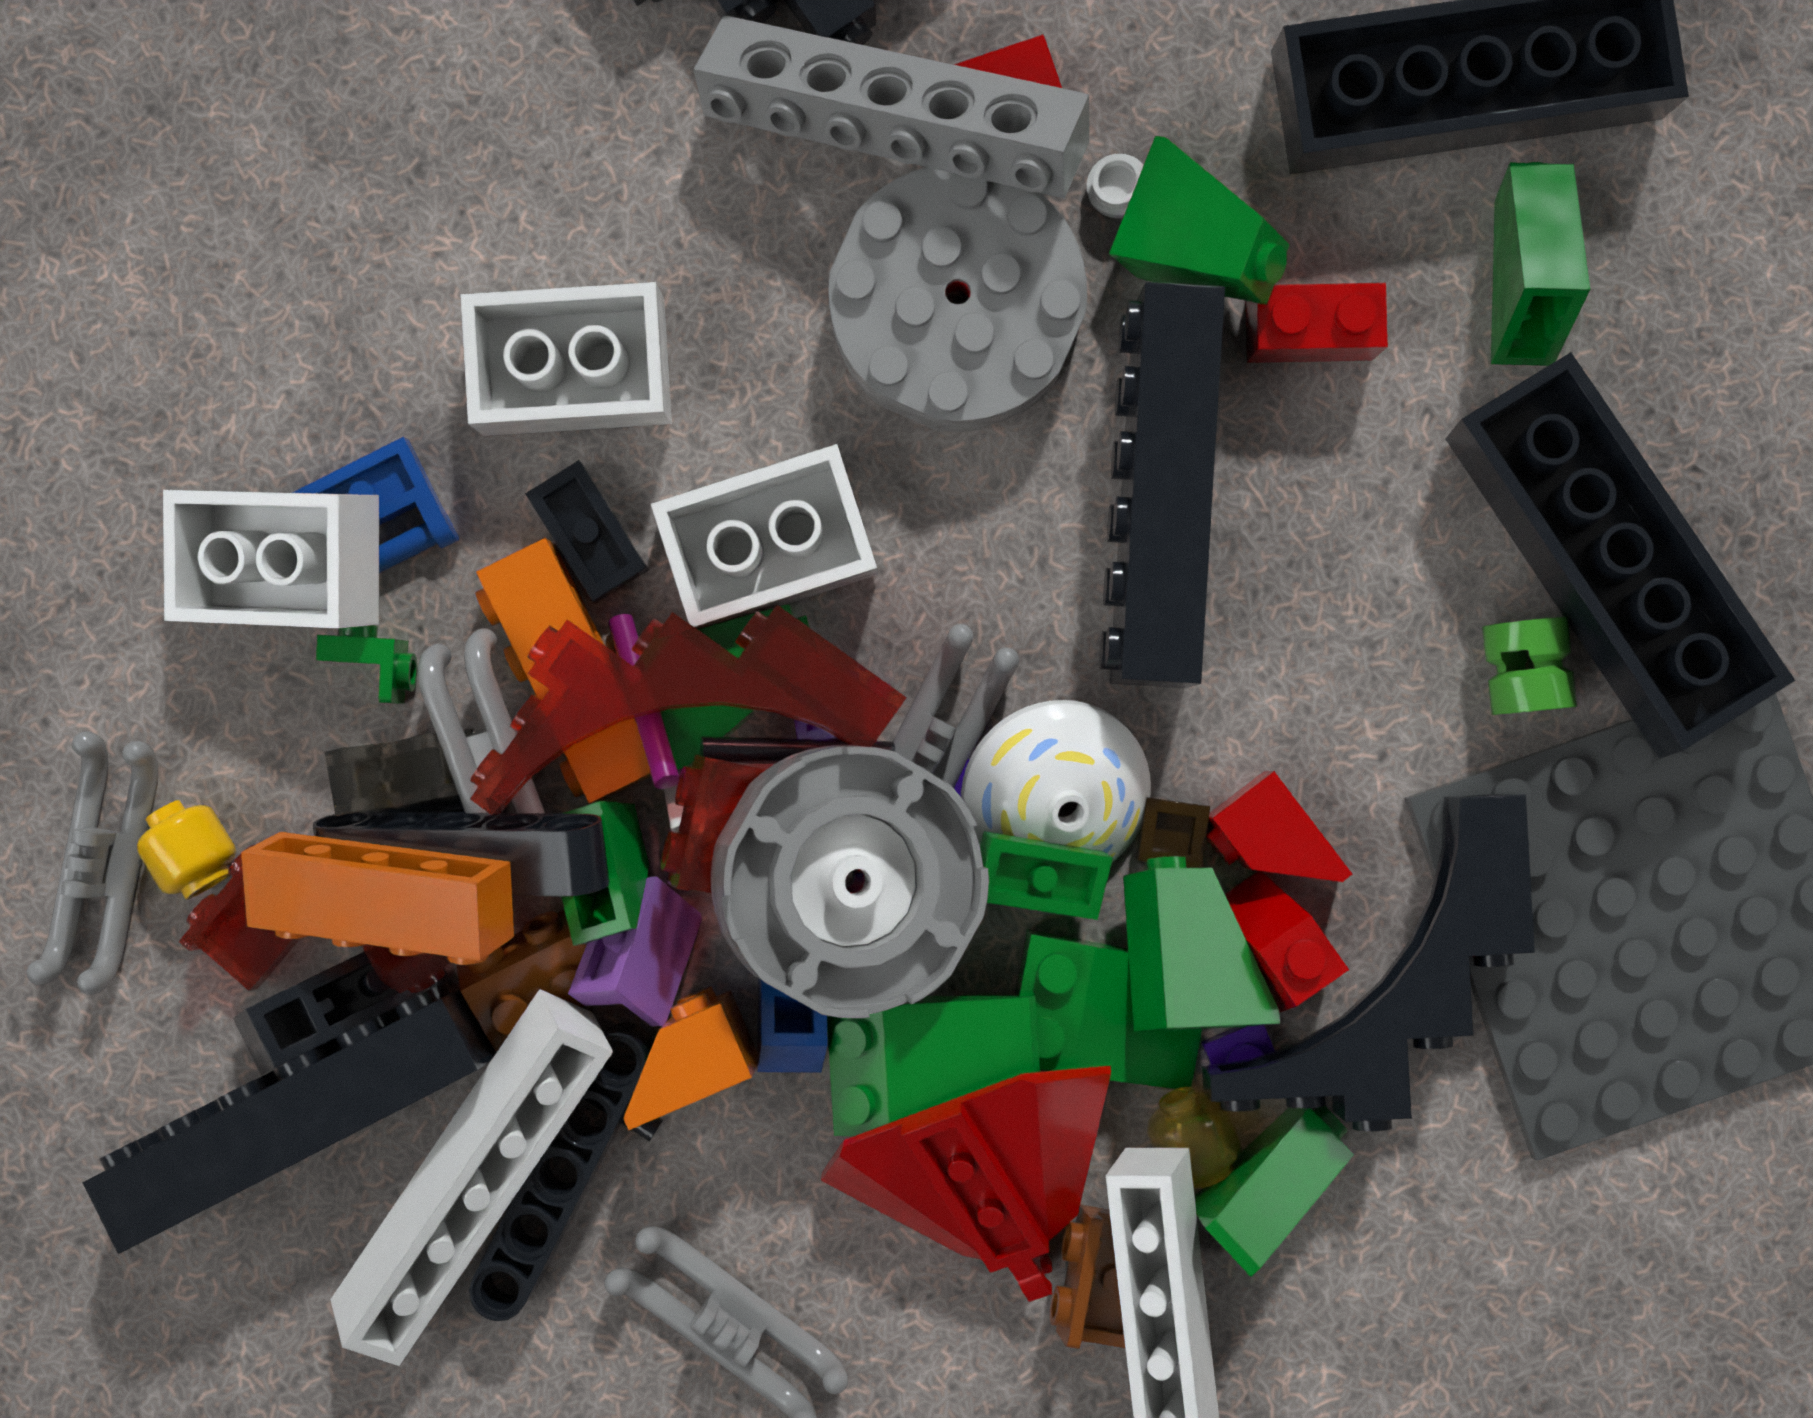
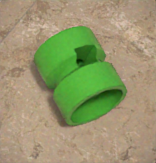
[1482,617,1578,715]

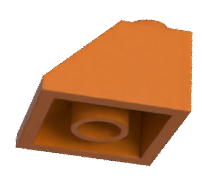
[623,986,758,1131]

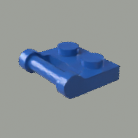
[292,436,459,573]

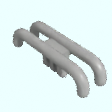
[893,624,1019,788]
[418,628,545,813]
[26,731,158,995]
[604,1226,848,1418]

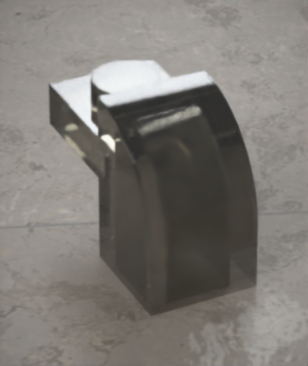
[324,728,475,816]

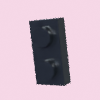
[525,460,649,603]

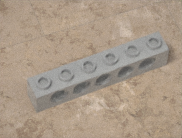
[694,15,1089,199]

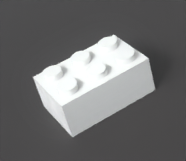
[461,282,672,436]
[651,444,878,630]
[163,490,379,628]

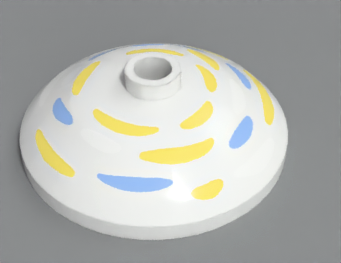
[961,700,1151,863]

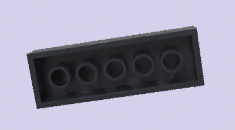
[1271,0,1689,174]
[1099,282,1225,688]
[1445,352,1796,759]
[82,983,497,1254]

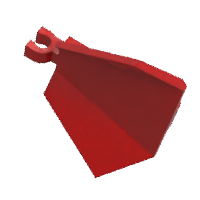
[821,1065,1111,1302]

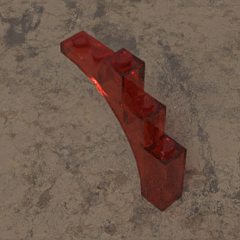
[470,605,907,815]

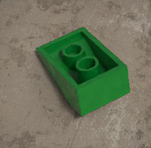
[1014,929,1202,1091]
[827,996,1040,1137]

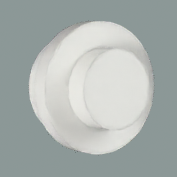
[1087,154,1143,218]

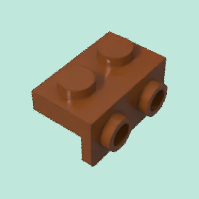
[456,910,587,1052]
[1050,1204,1125,1349]

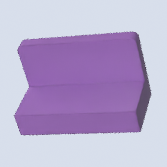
[568,876,702,1027]

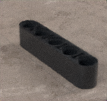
[313,811,610,896]
[469,1022,654,1321]

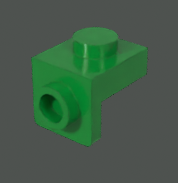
[316,625,418,704]

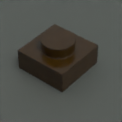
[1135,797,1211,868]

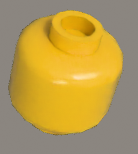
[137,800,236,900]

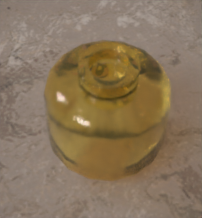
[1147,1087,1241,1189]

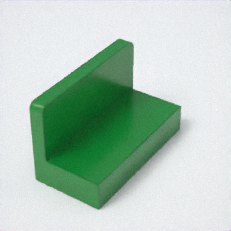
[980,831,1113,920]

